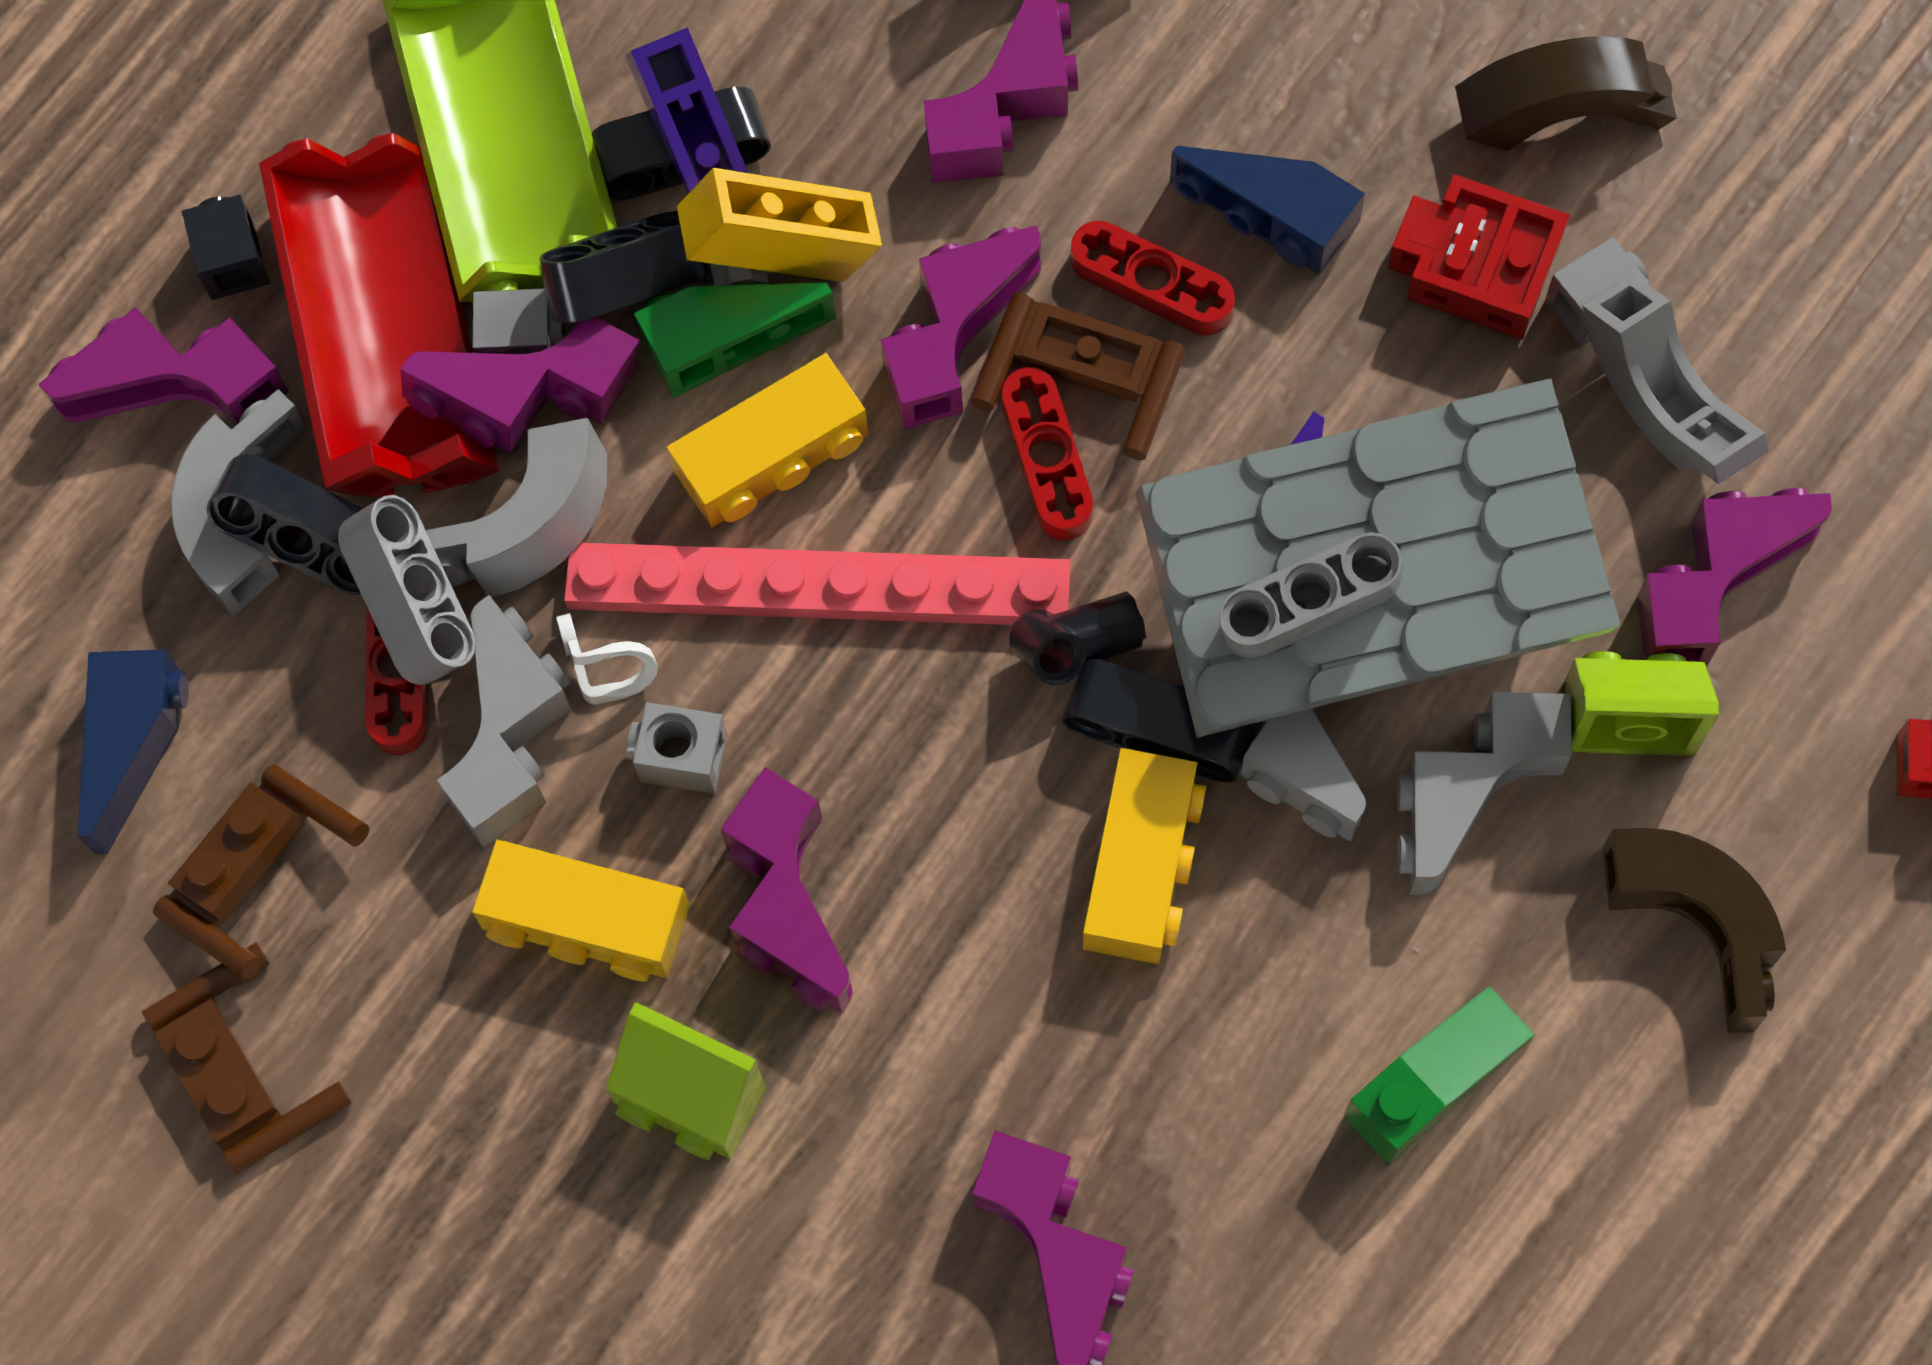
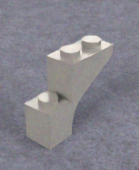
[436,595,571,848]
[1397,692,1572,895]
[1241,709,1366,842]

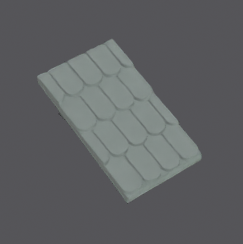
[1135,378,1621,738]

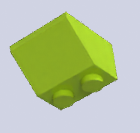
[1565,651,1719,756]
[606,1002,767,1160]

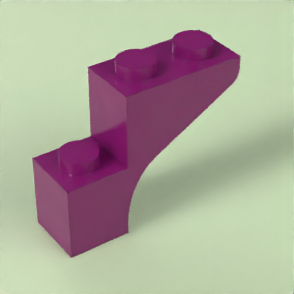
[924,0,1078,183]
[881,225,1041,430]
[38,307,289,425]
[400,317,639,454]
[1637,488,1832,664]
[720,767,853,1013]
[972,1130,1135,1365]

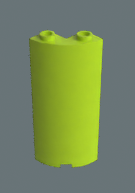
[382,0,617,302]

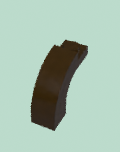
[1455,36,1677,151]
[1603,828,1786,1033]

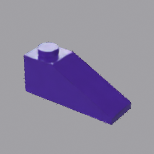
[625,27,748,194]

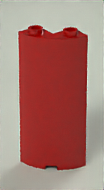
[259,133,499,497]

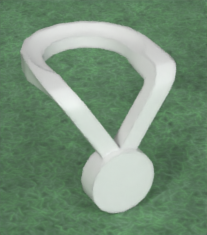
[556,613,658,705]

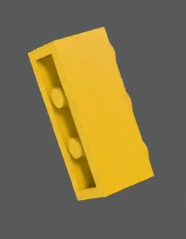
[677,168,882,282]
[666,353,869,528]
[1083,748,1207,965]
[472,839,690,981]

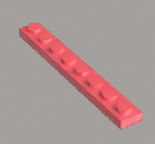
[565,543,1071,625]

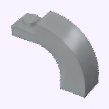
[1582,274,1769,484]
[171,389,307,617]
[426,418,607,597]

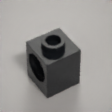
[181,194,270,300]

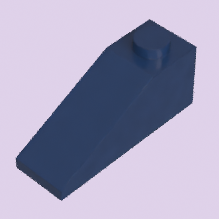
[78,649,189,854]

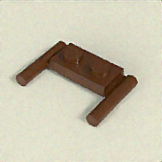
[970,292,1186,460]
[153,764,369,980]
[142,942,352,1174]

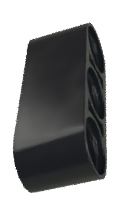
[591,86,771,200]
[539,211,706,322]
[206,454,363,595]
[1061,659,1258,783]

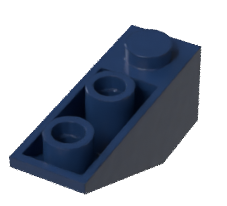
[1170,146,1365,275]

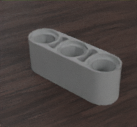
[338,495,475,685]
[1219,532,1402,659]

